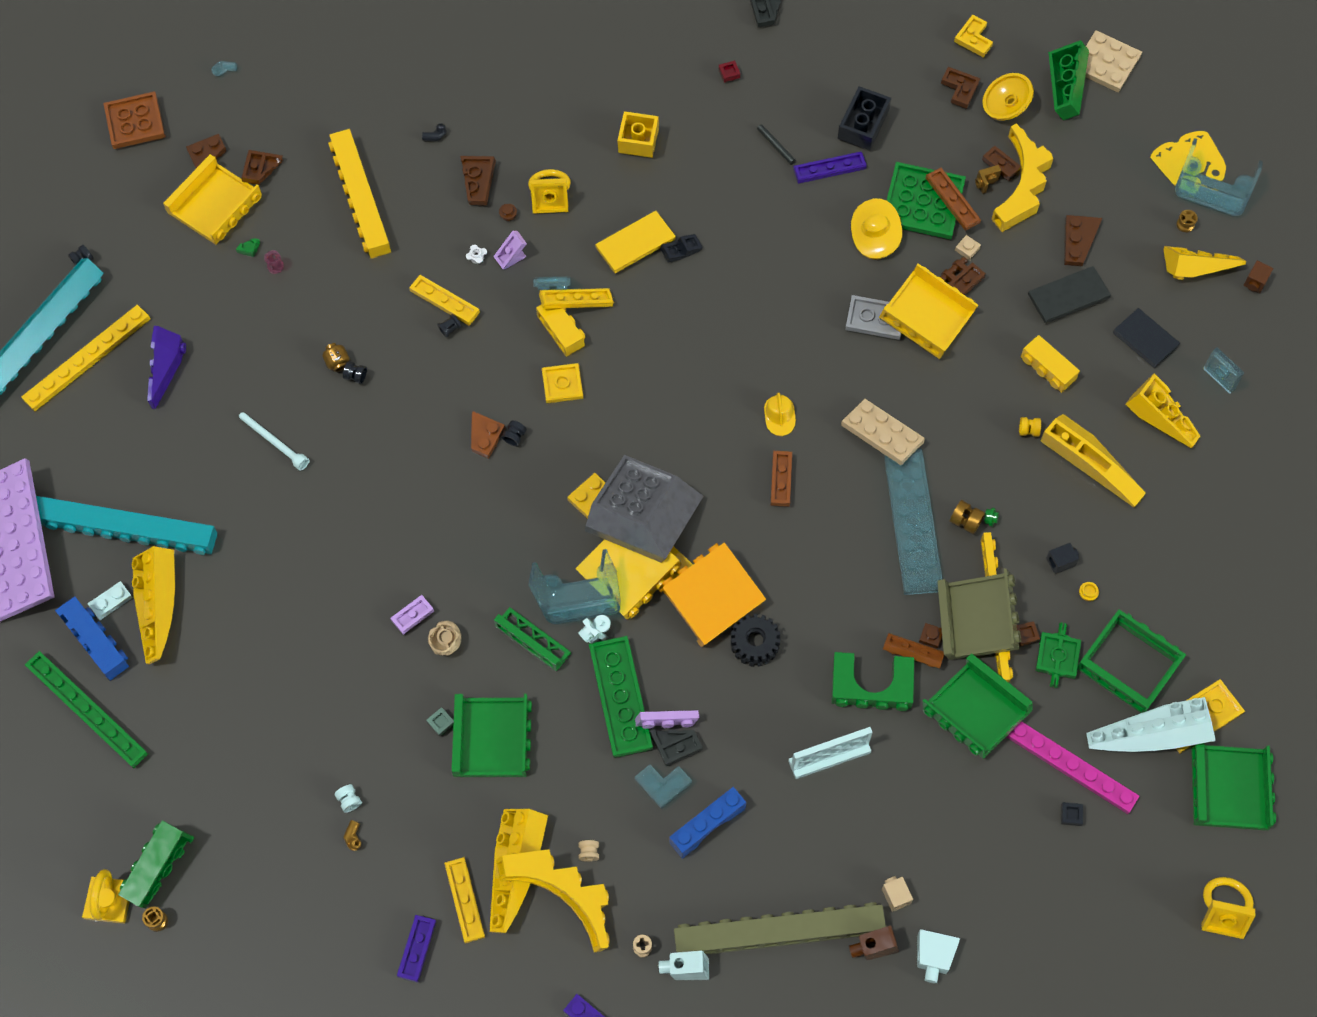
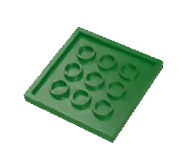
[886,162,966,240]

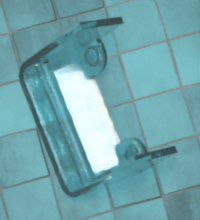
[1175,138,1263,216]
[528,549,621,624]

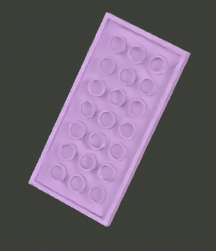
[0,458,54,622]

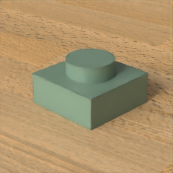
[426,707,454,736]

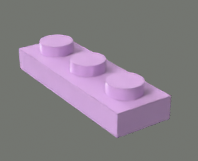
[635,710,699,729]

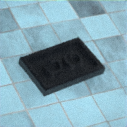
[1113,308,1180,368]

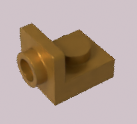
[975,165,1001,194]

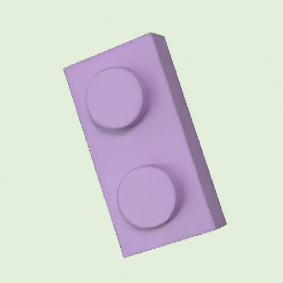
[390,595,434,635]

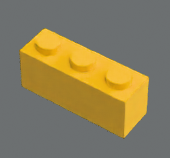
[536,304,586,357]
[1021,335,1080,393]

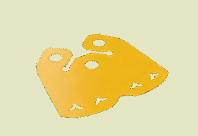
[1150,131,1226,193]

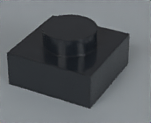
[1061,802,1083,826]

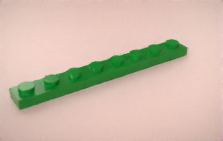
[25,651,148,769]

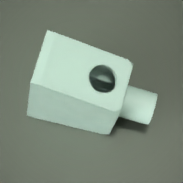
[917,929,960,983]
[659,951,709,980]

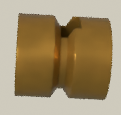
[950,500,985,534]

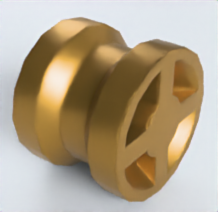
[1176,210,1198,233]

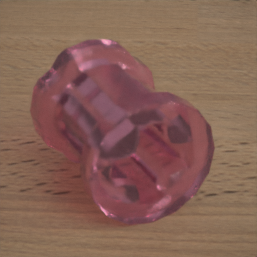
[264,250,284,274]

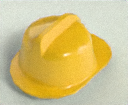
[764,393,796,436]

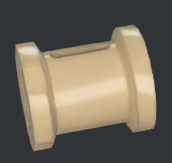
[633,935,652,958]

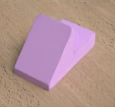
[493,231,527,269]

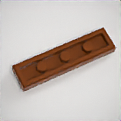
[926,167,981,231]

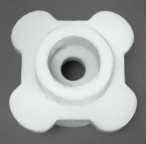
[466,245,487,264]

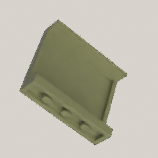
[937,568,1021,660]

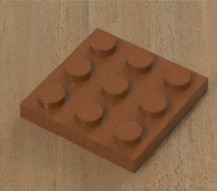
[103,91,165,149]

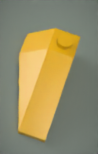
[1163,246,1246,280]
[1125,373,1200,448]

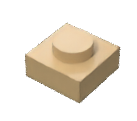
[955,235,981,260]

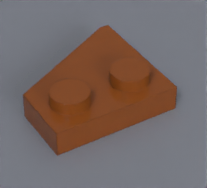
[471,411,506,459]

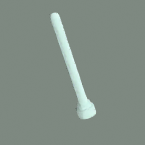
[239,412,309,471]

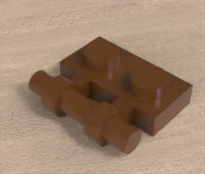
[940,256,986,295]

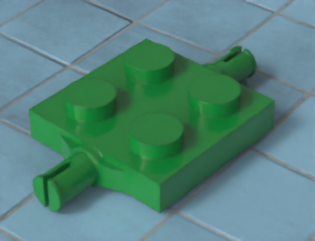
[1035,622,1081,688]

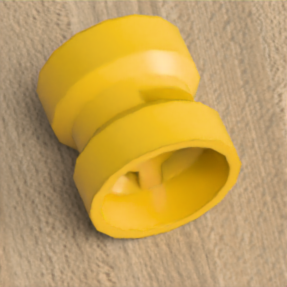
[1019,417,1041,437]

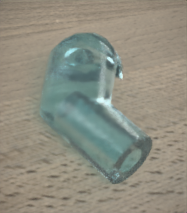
[211,61,237,76]

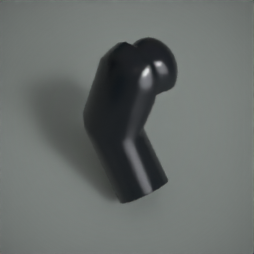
[422,123,447,141]

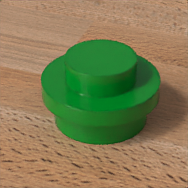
[984,508,999,527]

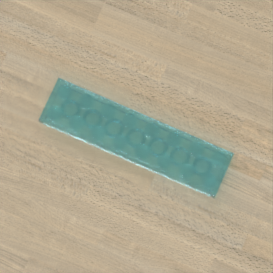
[884,449,942,595]

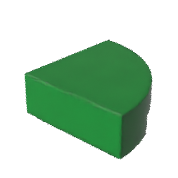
[236,238,260,257]

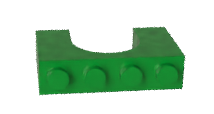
[831,652,914,711]

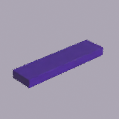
[793,151,867,184]

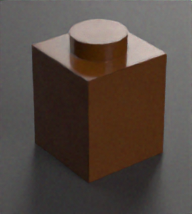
[1243,260,1274,294]

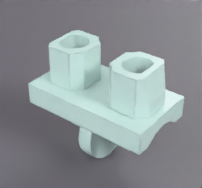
[578,615,611,644]

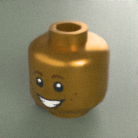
[322,343,350,372]

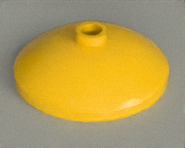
[983,73,1034,121]

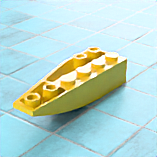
[1041,414,1146,507]
[131,546,175,665]
[489,809,548,933]

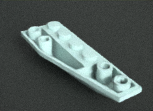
[1086,697,1216,752]

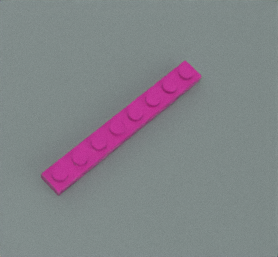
[1006,721,1139,814]

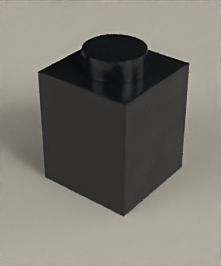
[1046,543,1079,574]

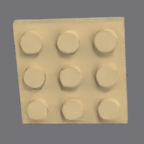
[1085,30,1142,93]

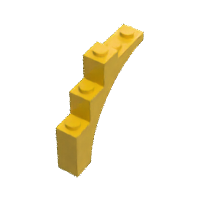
[992,123,1054,232]
[496,849,609,953]

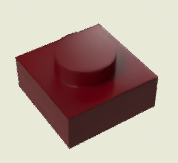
[718,60,741,82]

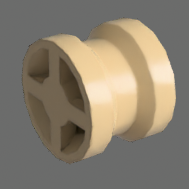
[579,840,599,861]

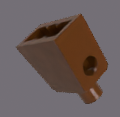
[849,925,899,960]

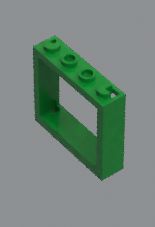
[1077,609,1186,713]

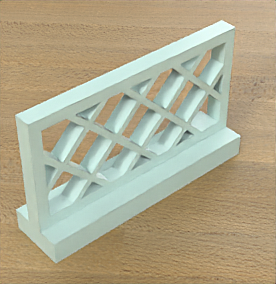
[788,727,872,779]

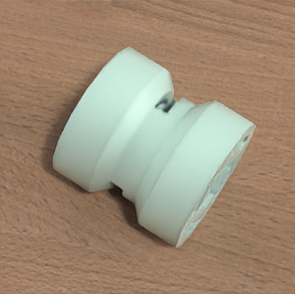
[334,784,362,813]

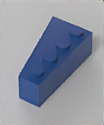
[55,596,129,681]

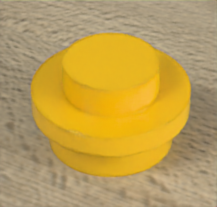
[1079,582,1099,601]

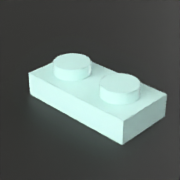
[88,581,133,620]

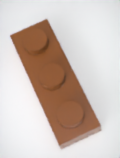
[770,451,792,507]
[883,633,944,669]

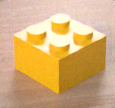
[617,111,659,158]

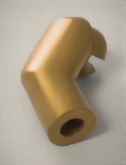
[343,820,361,851]

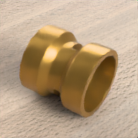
[142,907,168,932]

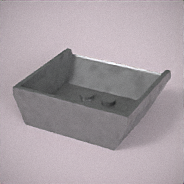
[585,455,703,562]

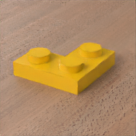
[954,14,993,58]

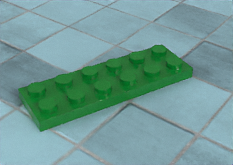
[589,636,653,758]

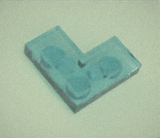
[635,765,692,809]

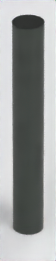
[757,124,796,165]

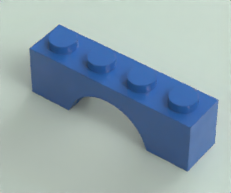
[669,787,746,859]

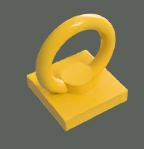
[528,169,571,213]
[82,869,130,924]
[1201,877,1255,939]

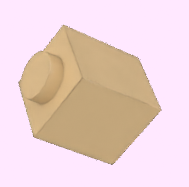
[882,876,913,912]

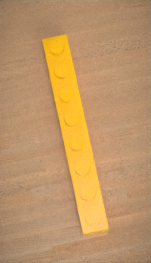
[21,305,150,412]
[981,532,1013,683]

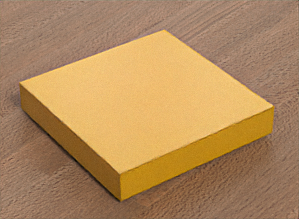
[542,363,583,404]

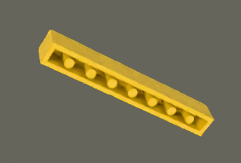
[328,129,391,259]

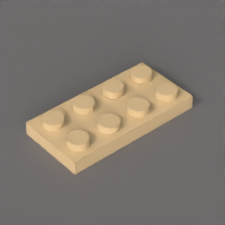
[841,399,925,465]

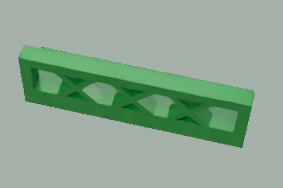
[494,607,571,671]

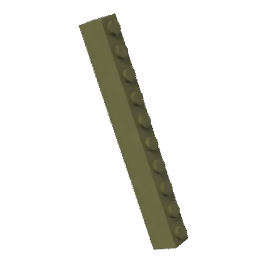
[674,902,886,954]

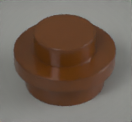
[499,204,517,221]

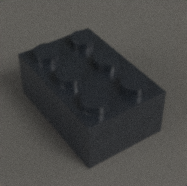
[837,86,891,150]

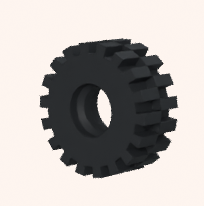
[731,614,780,667]

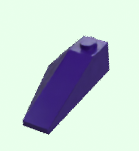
[147,326,186,409]

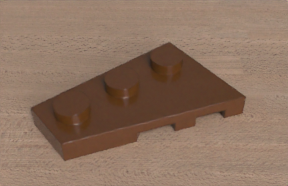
[460,156,496,205]
[1064,215,1102,266]

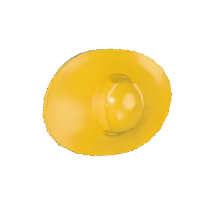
[851,198,902,260]

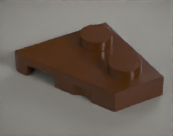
[186,134,226,168]
[242,150,283,185]

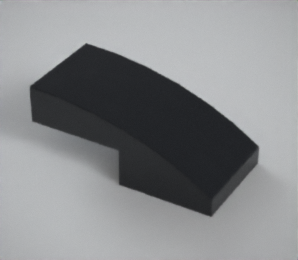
[660,234,703,263]

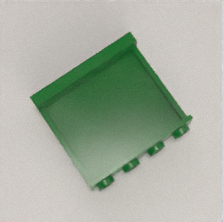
[922,653,1032,759]
[452,694,532,777]
[1191,743,1276,831]

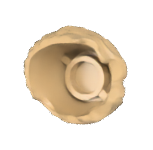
[428,621,461,656]

